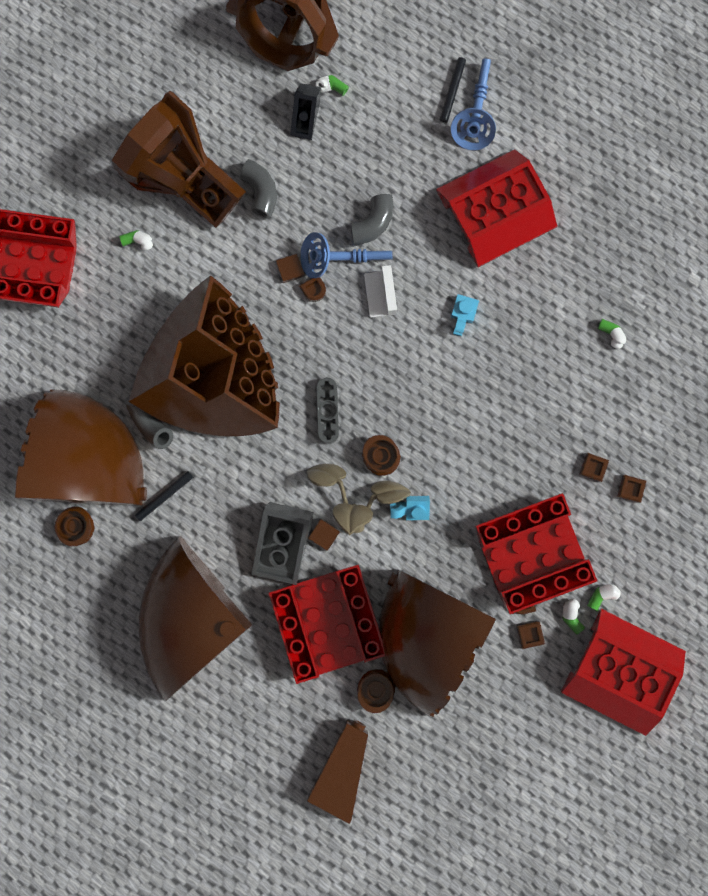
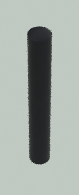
[439,57,466,123]
[135,471,194,521]

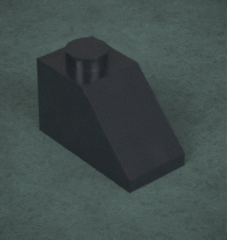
[290,83,322,140]

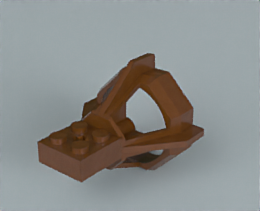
[226,0,339,71]
[111,91,246,228]

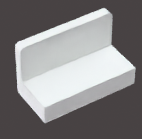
[364,265,397,318]

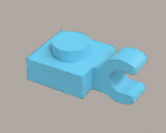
[451,294,479,337]
[390,496,430,520]

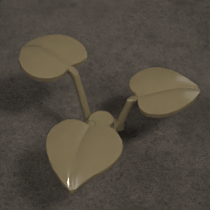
[306,464,411,536]

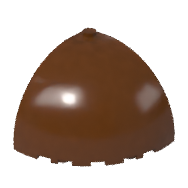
[128,276,280,436]
[15,389,147,506]
[139,536,252,701]
[379,570,496,718]

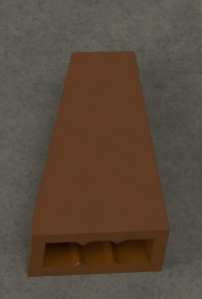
[307,719,368,824]

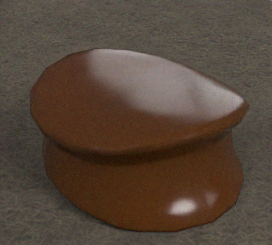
[362,435,401,476]
[54,506,95,546]
[357,669,395,713]

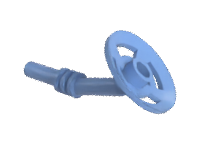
[451,58,496,150]
[300,232,393,278]

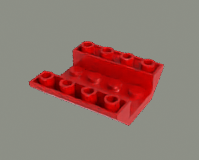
[436,149,557,268]
[0,209,77,308]
[475,493,597,615]
[269,564,385,684]
[561,608,686,736]

